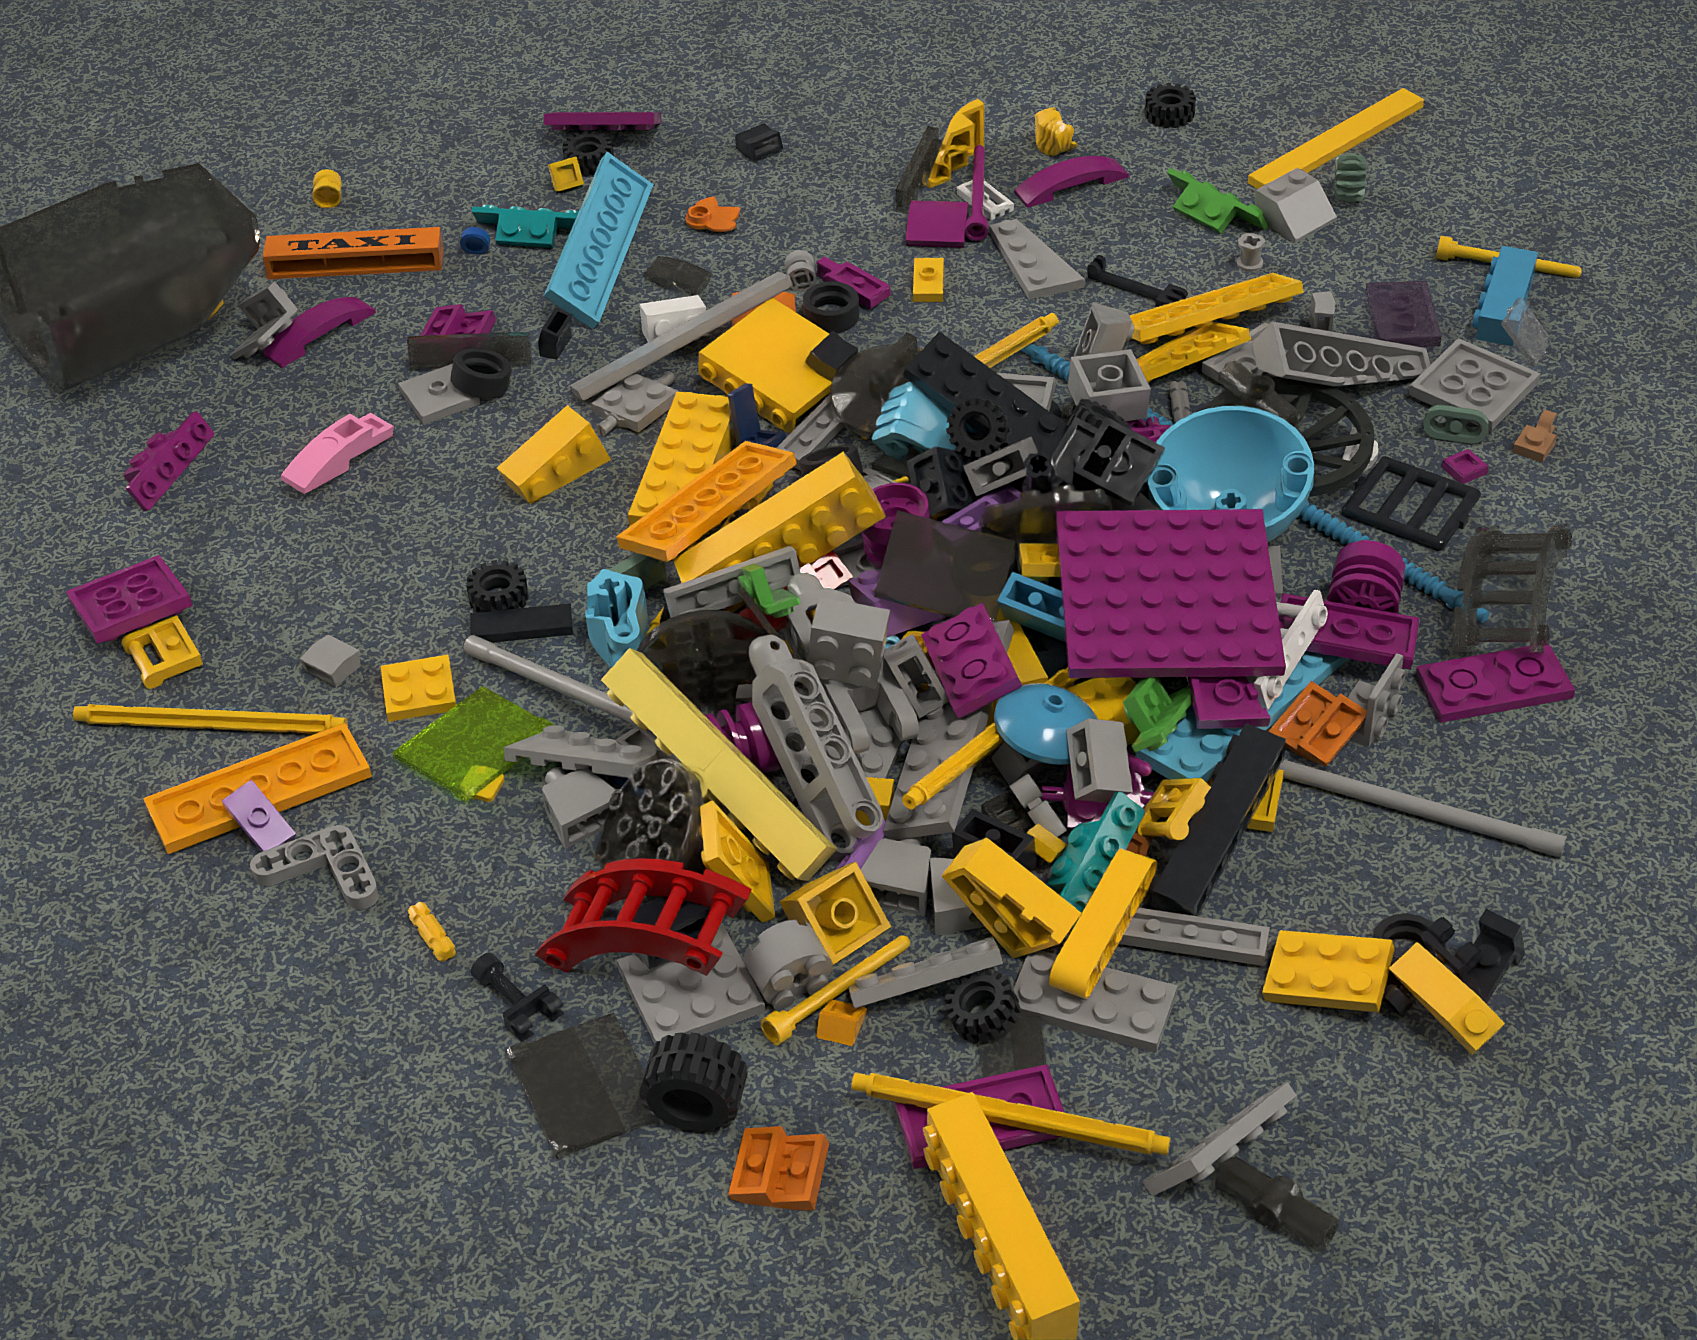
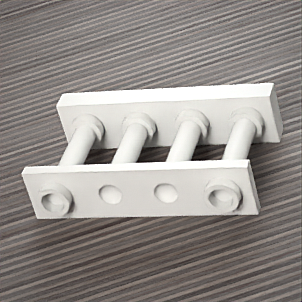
[1186,590,1328,711]

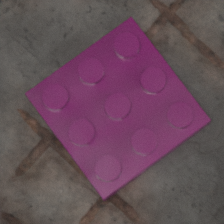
[66,555,193,644]

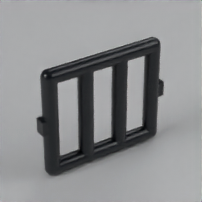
[1342,456,1481,550]

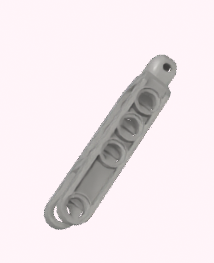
[784,573,919,754]
[748,635,884,861]

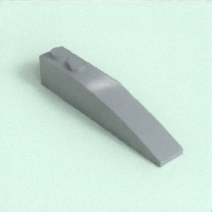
[1252,321,1431,386]

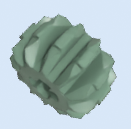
[1334,153,1367,203]

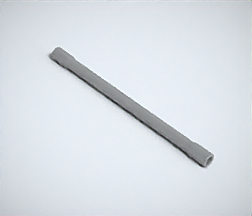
[464,635,652,732]
[1279,760,1567,858]

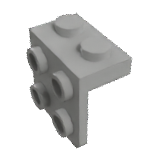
[230,281,298,360]

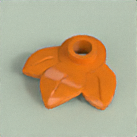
[685,196,740,232]

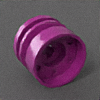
[862,483,934,569]
[1327,540,1405,614]
[705,701,782,775]

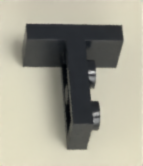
[1455,909,1525,1004]

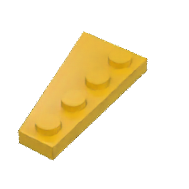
[1136,322,1251,383]

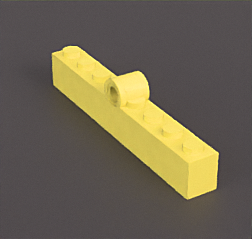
[601,648,837,881]

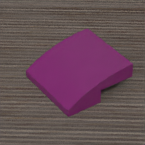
[906,200,968,248]
[415,304,497,355]

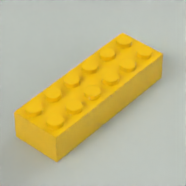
[628,392,736,550]
[673,452,886,617]
[923,1092,1080,1340]

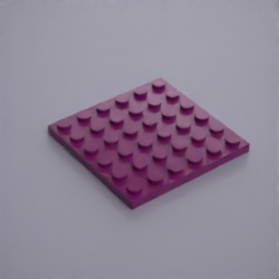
[1056,509,1286,678]

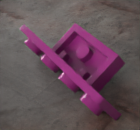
[123,411,214,511]

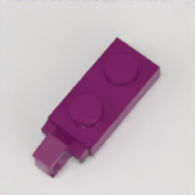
[816,256,891,309]

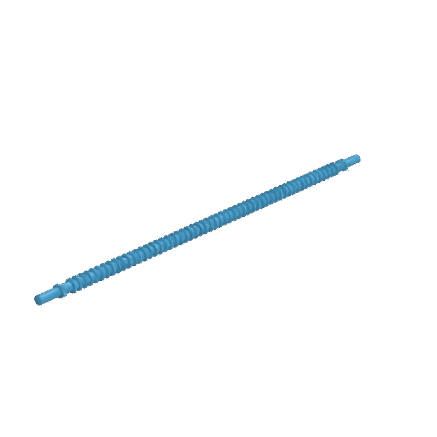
[1020,343,1490,623]

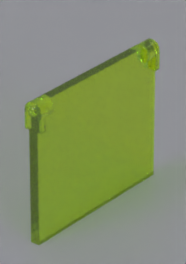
[393,686,554,802]

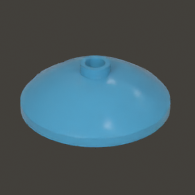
[994,683,1098,764]

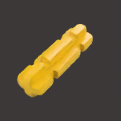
[408,902,456,962]

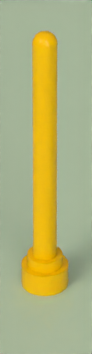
[1436,236,1582,278]
[760,935,910,1046]

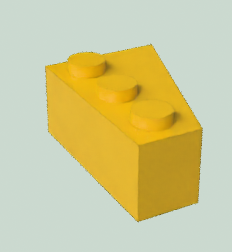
[497,405,611,504]
[941,838,1082,958]

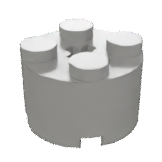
[743,920,833,1011]

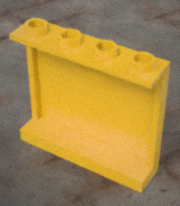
[698,298,865,434]

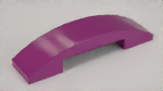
[1014,156,1129,208]
[263,297,376,368]

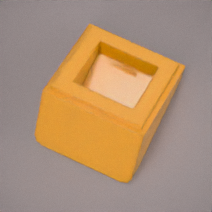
[816,1000,867,1046]

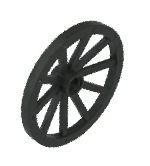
[1205,376,1375,497]

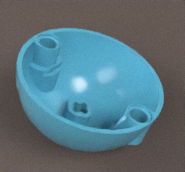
[1147,406,1314,542]

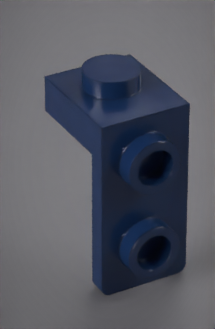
[728,383,786,448]

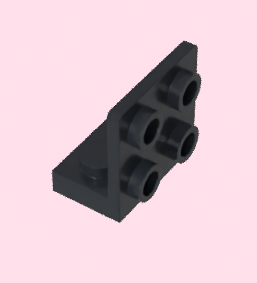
[907,446,987,522]

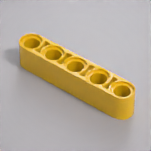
[1049,848,1157,999]

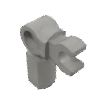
[1009,774,1067,837]

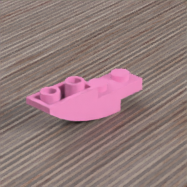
[281,413,394,494]

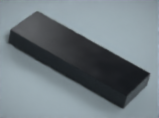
[470,603,573,643]

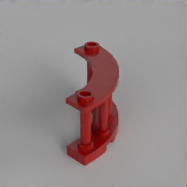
[534,858,752,976]

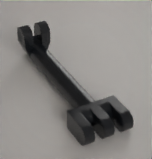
[1087,255,1188,308]

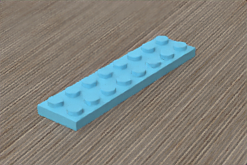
[544,152,654,329]
[1135,651,1349,782]

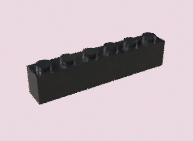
[1148,723,1286,917]

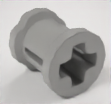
[1237,233,1265,272]

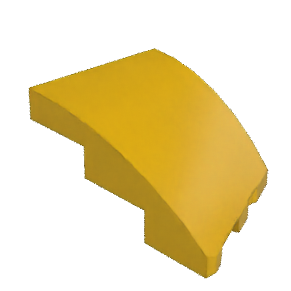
[926,99,984,189]

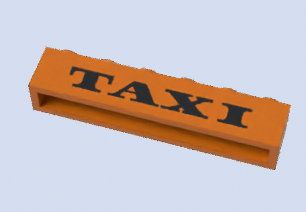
[263,227,444,279]

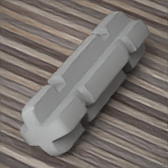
[1169,380,1191,424]

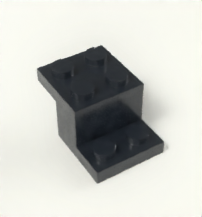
[1052,417,1165,507]

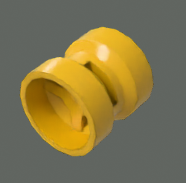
[312,169,342,208]

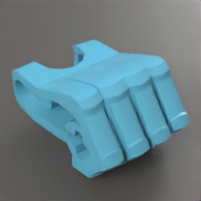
[872,382,979,461]
[585,569,648,668]

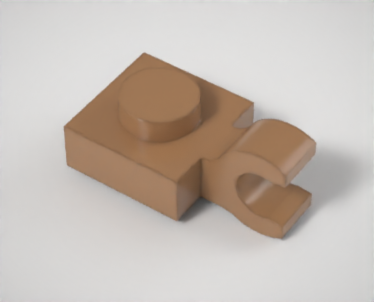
[1513,409,1557,463]

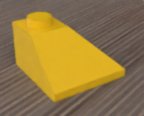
[779,862,891,965]

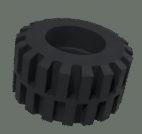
[639,1032,748,1133]

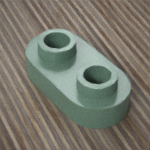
[1424,405,1489,444]

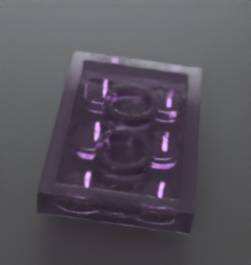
[1365,281,1442,347]

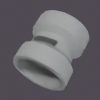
[785,250,816,291]

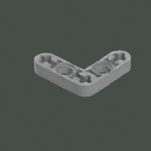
[250,825,379,910]

